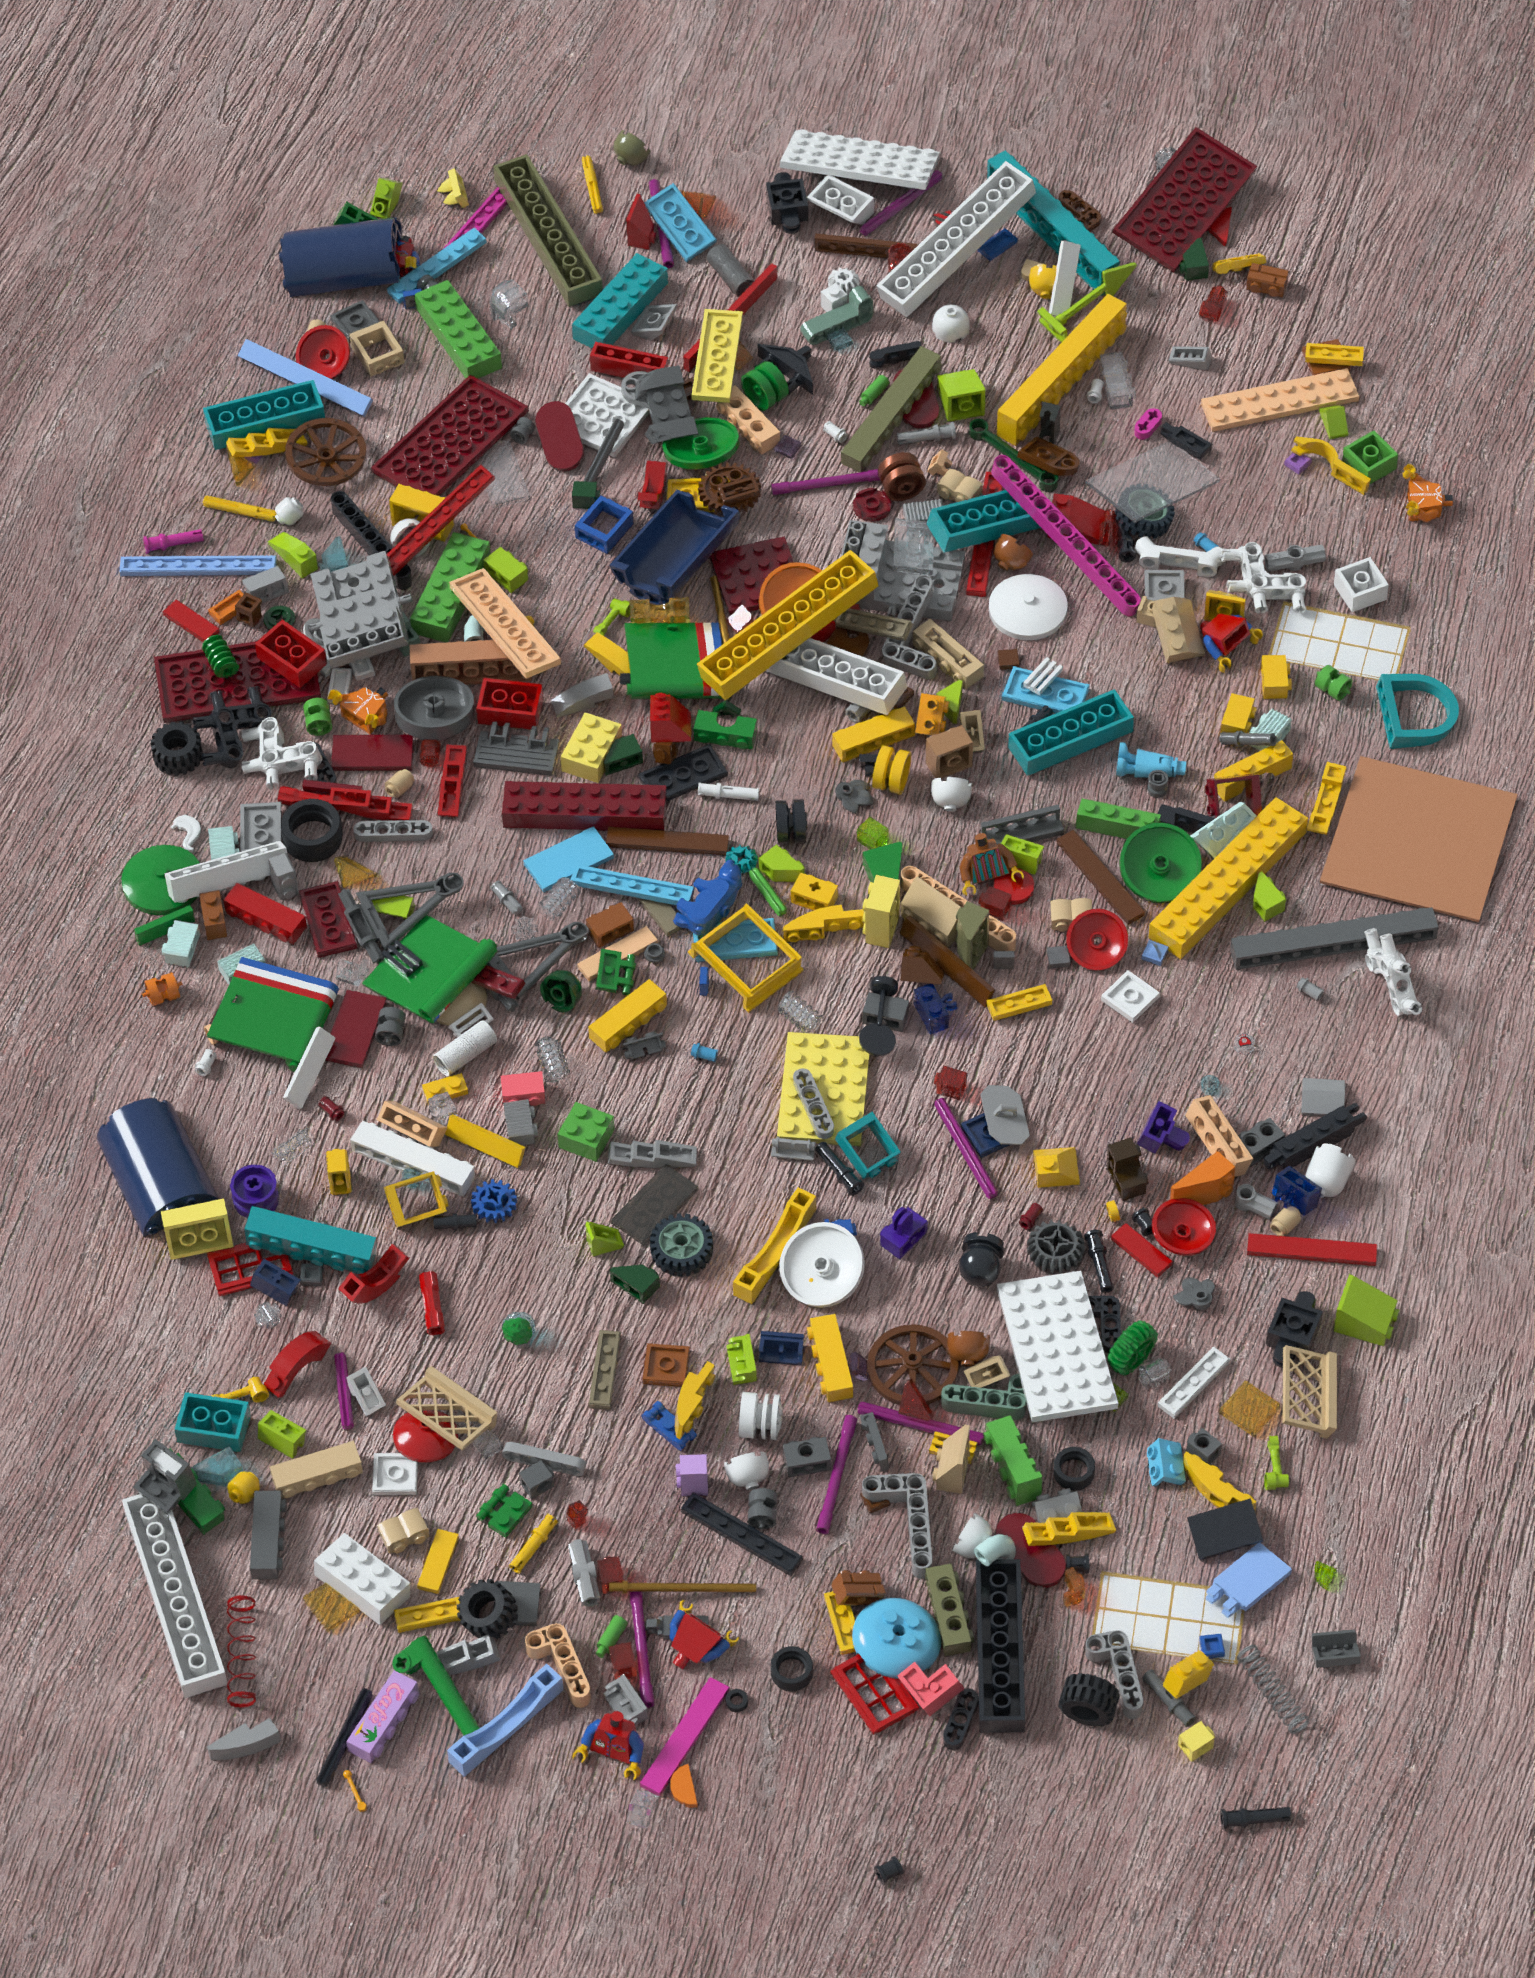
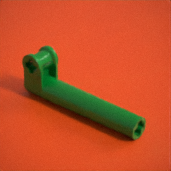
[392,1636,480,1736]

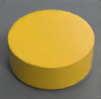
[1106,1200,1120,1222]

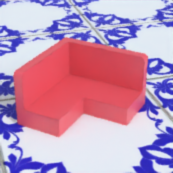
[897,1662,964,1716]

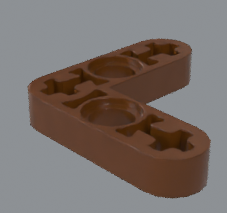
[1058,190,1102,232]

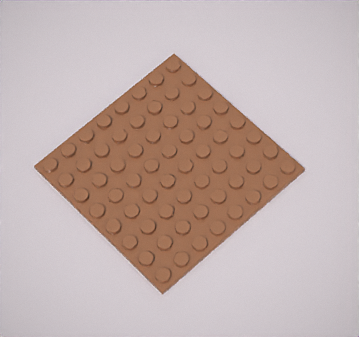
[1320,756,1518,922]

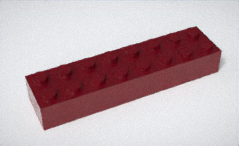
[502,781,667,831]

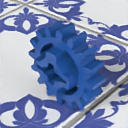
[471,1179,517,1223]

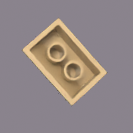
[1152,597,1205,663]
[901,876,961,948]

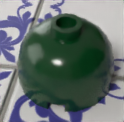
[540,970,582,1012]

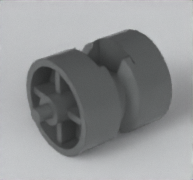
[375,1007,406,1046]
[747,1488,778,1529]

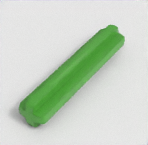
[749,868,787,916]

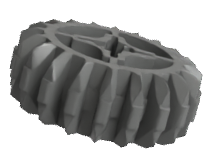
[1027,1219,1085,1274]

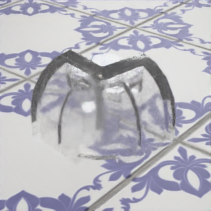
[489,279,528,329]

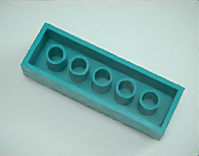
[572,253,668,348]
[203,379,325,450]
[926,490,1042,553]
[1008,689,1134,776]
[245,1206,377,1274]

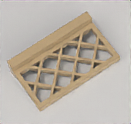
[1283,1345,1337,1439]
[396,1366,498,1451]

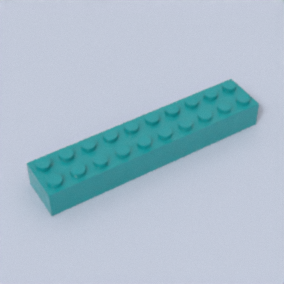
[987,150,1120,297]

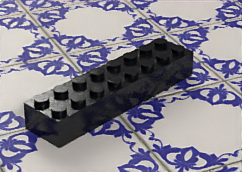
[975,1559,1025,1733]

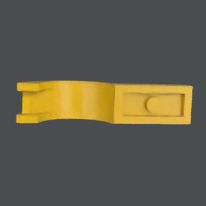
[1291,436,1371,495]

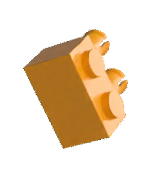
[915,693,949,735]

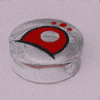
[1234,1033,1255,1055]

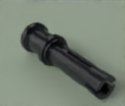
[1114,513,1136,562]
[815,1142,864,1196]
[1084,1229,1114,1293]
[1220,1806,1291,1830]

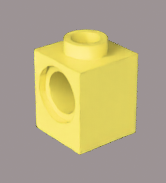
[1178,1721,1215,1762]

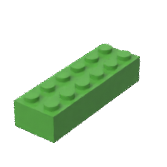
[415,280,502,379]
[410,532,491,643]

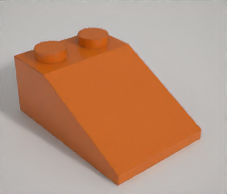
[1170,1151,1235,1205]

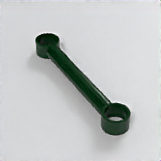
[969,418,1058,492]

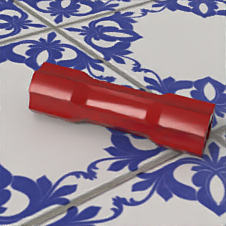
[277,786,339,812]
[419,1271,445,1336]

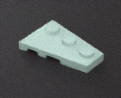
[1190,802,1256,859]

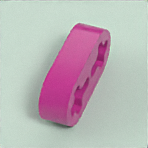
[1134,408,1162,440]

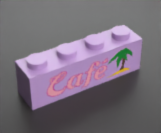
[346,1670,419,1763]

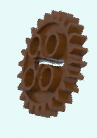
[698,462,761,515]

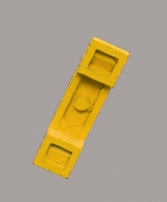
[1307,762,1347,835]

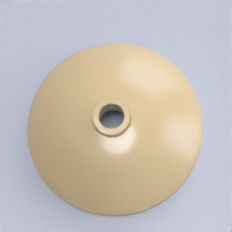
[436,982,487,1026]

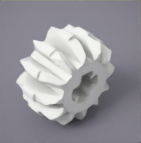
[828,267,859,298]

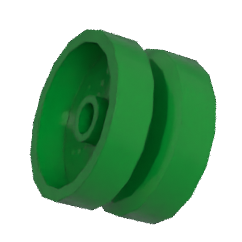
[741,361,789,411]

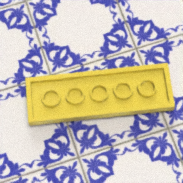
[692,309,743,403]

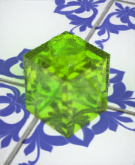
[857,817,889,850]

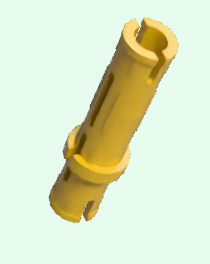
[509,1514,558,1574]

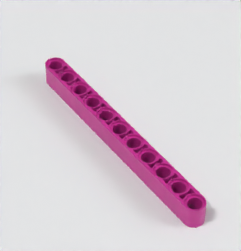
[991,455,1141,616]

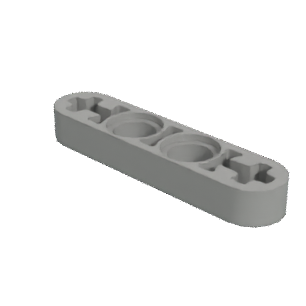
[353,820,433,842]
[793,1068,834,1139]
[502,1442,587,1476]

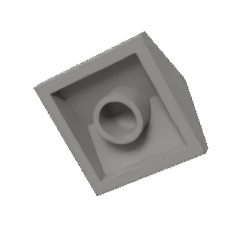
[631,304,678,341]
[1301,1078,1345,1116]

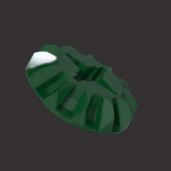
[264,606,295,630]

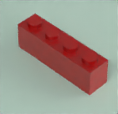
[590,342,669,378]
[223,883,307,945]

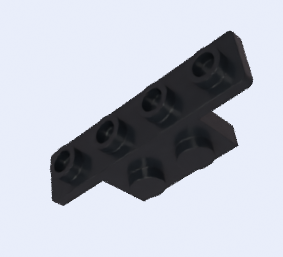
[1157,804,1216,833]

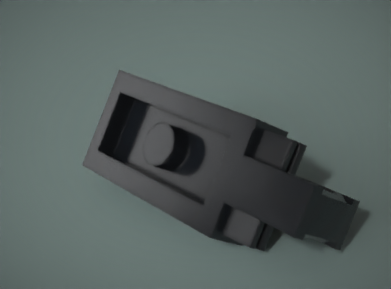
[1160,422,1212,460]

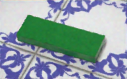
[134,905,195,946]

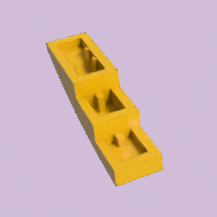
[226,428,307,457]
[583,632,630,676]
[1022,1512,1116,1546]

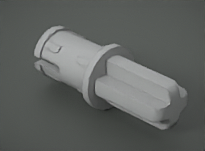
[491,880,523,915]

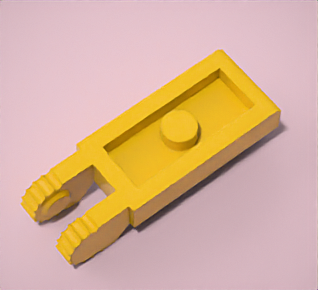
[1211,253,1267,274]

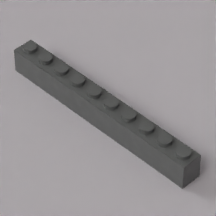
[1230,907,1438,970]

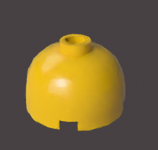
[1029,264,1057,299]

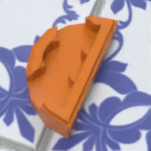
[670,1764,698,1808]

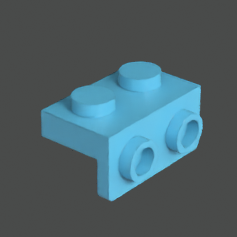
[1147,1438,1186,1486]

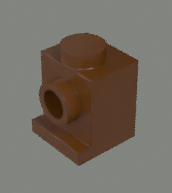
[235,592,262,628]
[653,742,678,764]

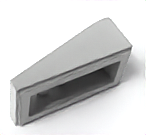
[1169,346,1212,370]

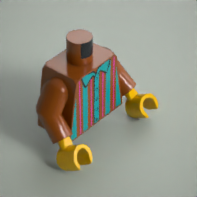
[959,833,1024,896]

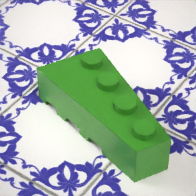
[983,1415,1042,1506]

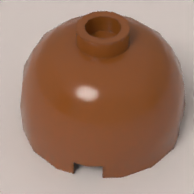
[994,534,1033,571]
[947,1331,990,1367]

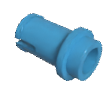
[1194,532,1219,552]
[691,1043,718,1062]

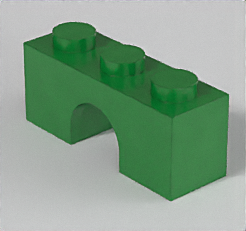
[693,710,757,750]

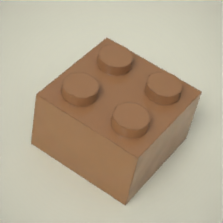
[926,725,973,779]

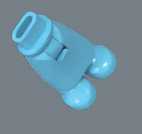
[1116,742,1186,778]

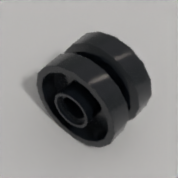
[775,799,808,845]

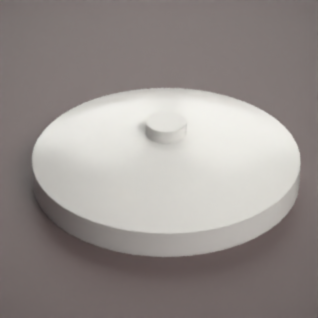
[989,574,1068,640]
[779,1222,865,1308]

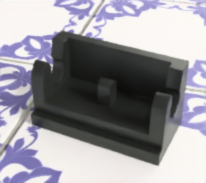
[1039,401,1061,444]

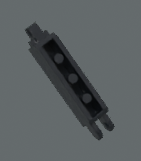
[1263,1103,1367,1170]

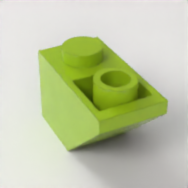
[370,178,403,218]
[759,844,805,882]
[1253,871,1286,922]

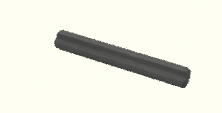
[583,419,624,482]

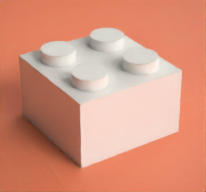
[1334,557,1389,612]

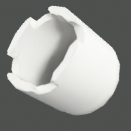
[1305,1143,1356,1198]

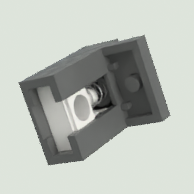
[133,1439,197,1515]

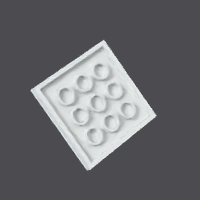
[565,373,650,458]

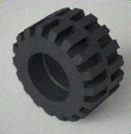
[151,721,203,776]
[456,1579,518,1640]
[1058,1673,1120,1726]

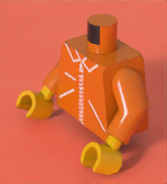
[1403,464,1453,523]
[327,687,388,734]

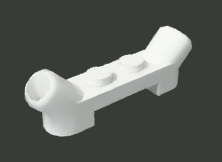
[1135,537,1226,577]

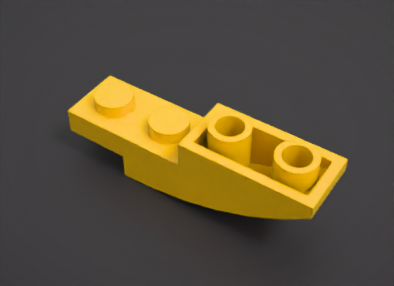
[783,905,864,942]
[675,1361,716,1439]
[1183,1452,1257,1510]

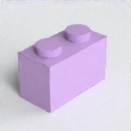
[676,1454,708,1496]

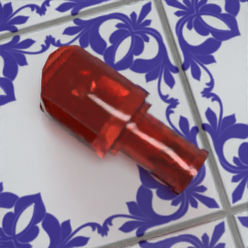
[1099,509,1119,548]

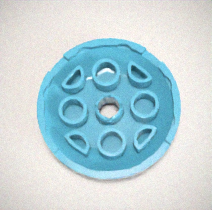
[852,1598,941,1678]

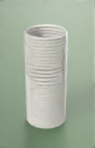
[433,1021,497,1076]

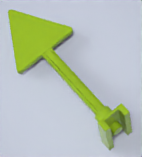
[1037,262,1137,343]

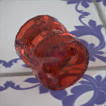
[419,739,441,767]

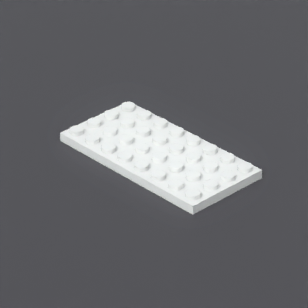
[780,129,940,190]
[997,1271,1118,1423]

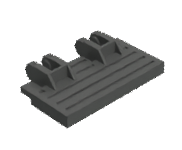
[473,722,559,776]

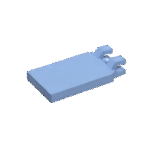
[1205,1543,1292,1618]

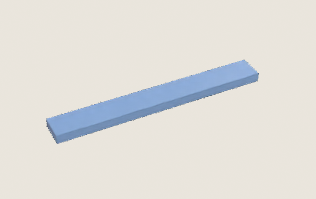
[237,339,373,417]
[120,555,277,576]

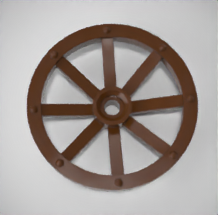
[285,418,367,486]
[867,1324,958,1407]

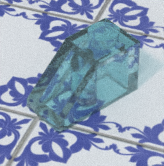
[319,536,348,572]
[191,1446,244,1487]

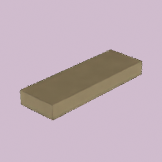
[637,898,683,937]

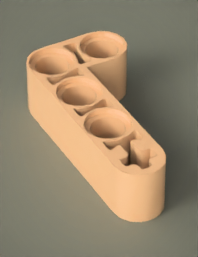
[525,1623,591,1708]

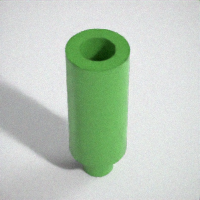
[859,375,890,407]
[596,1615,628,1658]

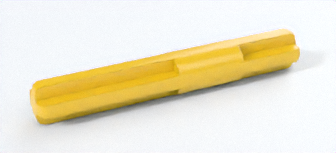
[581,155,603,214]
[203,495,277,522]

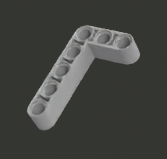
[882,575,938,679]
[862,1473,932,1579]

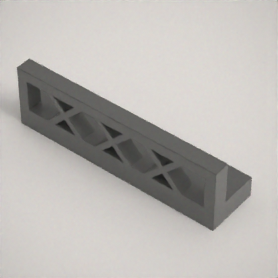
[980,805,1064,844]

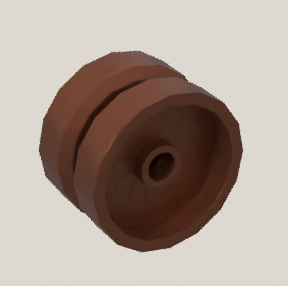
[878,452,926,501]

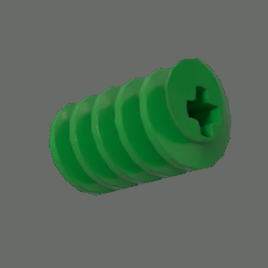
[202,635,239,678]

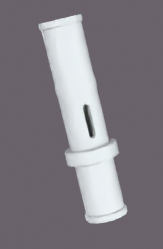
[698,783,759,801]

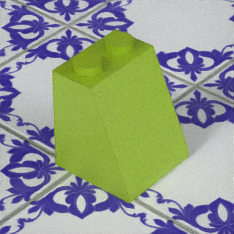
[937,369,985,422]
[1334,1274,1400,1346]

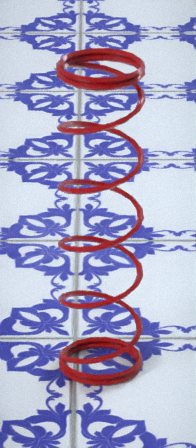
[227,1595,256,1708]

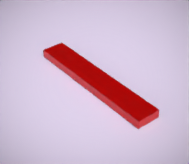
[1247,1233,1377,1266]

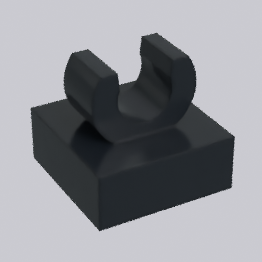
[859,754,878,776]

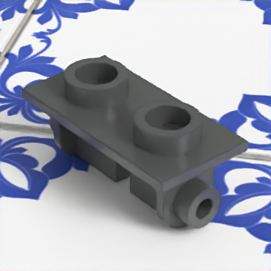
[621,1031,666,1060]

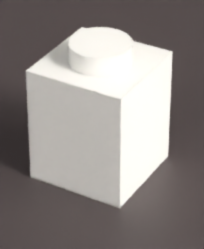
[821,283,847,312]

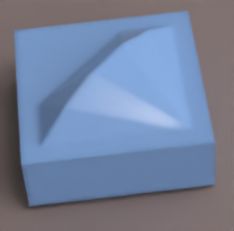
[1141,940,1169,966]

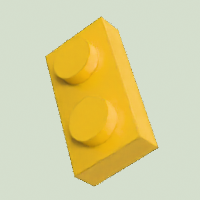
[422,1073,468,1106]

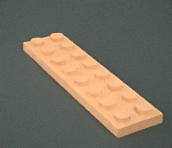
[1201,368,1359,432]
[449,568,561,679]

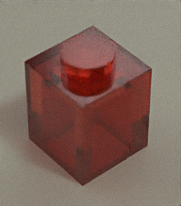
[979,886,1012,921]
[934,1065,967,1100]
[597,1556,624,1594]
[609,1642,637,1680]

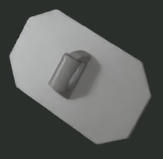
[980,1085,1030,1145]

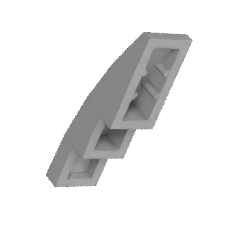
[608,1140,697,1168]

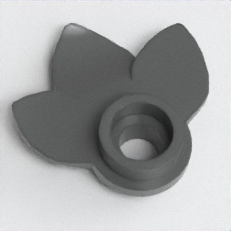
[835,780,874,814]
[1173,1277,1215,1310]

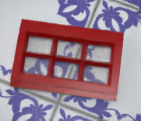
[207,1242,293,1297]
[830,1654,919,1735]

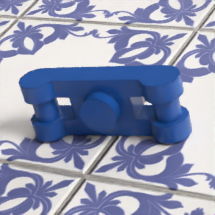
[641,1401,697,1451]

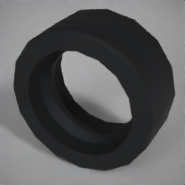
[1053,1447,1095,1491]
[770,1646,813,1692]

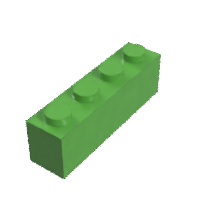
[1076,798,1161,839]

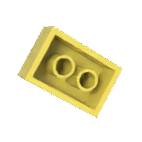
[561,713,622,783]
[862,875,900,948]
[161,1199,234,1260]

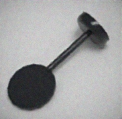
[859,976,899,1056]

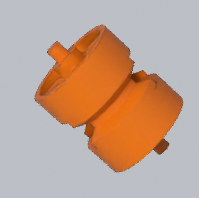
[142,972,183,1006]

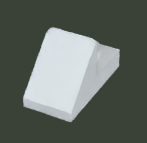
[346,1367,386,1416]

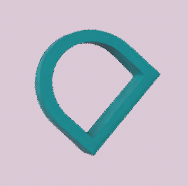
[1376,674,1459,749]

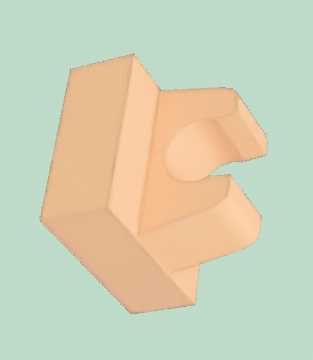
[927,449,952,476]

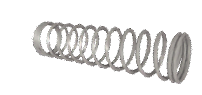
[1237,1645,1310,1734]

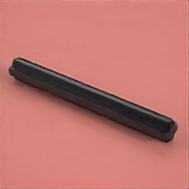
[316,1688,373,1787]

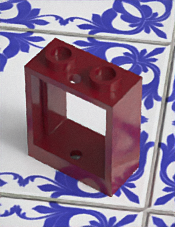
[1205,774,1262,818]

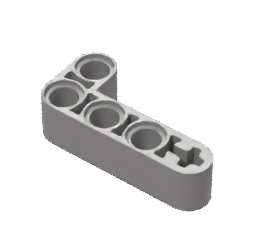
[1085,1630,1143,1719]

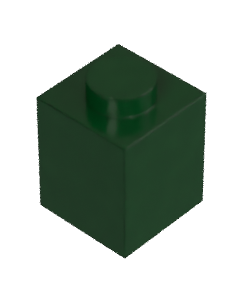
[572,481,601,509]

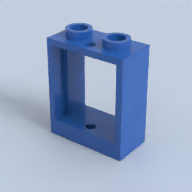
[574,496,634,554]

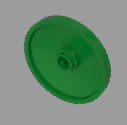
[662,417,740,469]
[1119,823,1202,903]
[121,845,200,915]

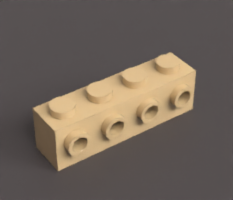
[270,1441,363,1498]

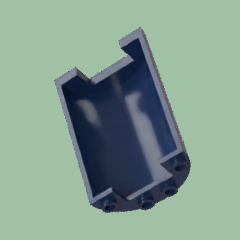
[279,217,403,297]
[610,490,740,606]
[97,1098,219,1237]

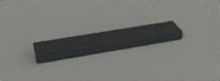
[681,1492,803,1576]

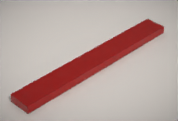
[683,264,778,372]
[387,465,495,576]
[966,471,1003,597]

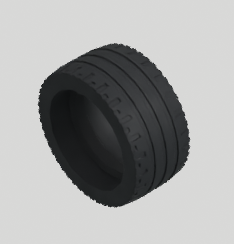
[281,799,343,863]

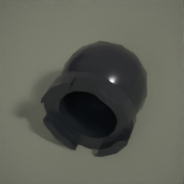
[959,1232,1005,1287]

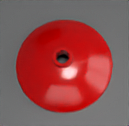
[296,325,350,379]
[1066,909,1128,971]
[1152,1198,1216,1256]
[393,1410,458,1463]

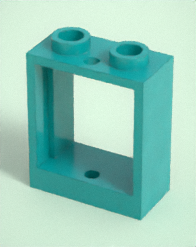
[835,1111,901,1180]

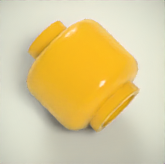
[227,1472,260,1504]

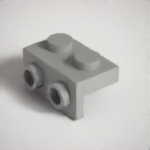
[1032,1488,1082,1523]

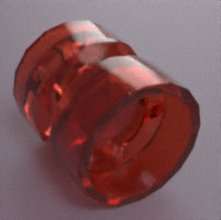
[888,243,912,273]

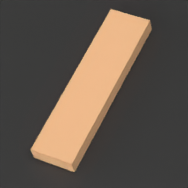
[577,926,658,982]

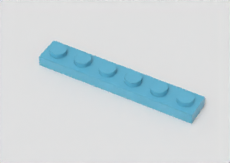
[387,228,487,304]
[571,864,694,905]

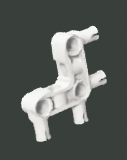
[1221,542,1306,613]
[242,717,322,790]
[1364,928,1422,1016]

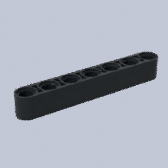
[330,491,412,590]

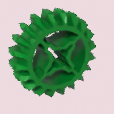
[1107,1320,1158,1376]

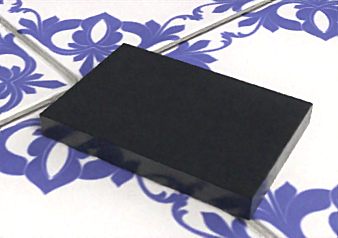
[1187,1498,1264,1561]

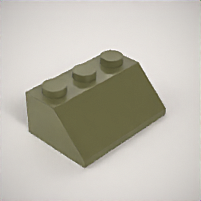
[955,901,989,970]

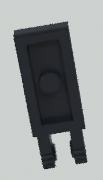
[869,341,921,368]

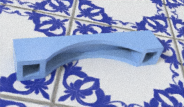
[447,1664,564,1777]

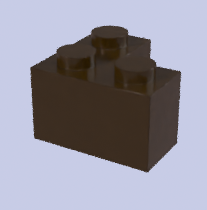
[1106,1137,1149,1201]

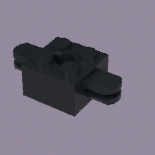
[766,172,808,234]
[1266,1291,1323,1368]

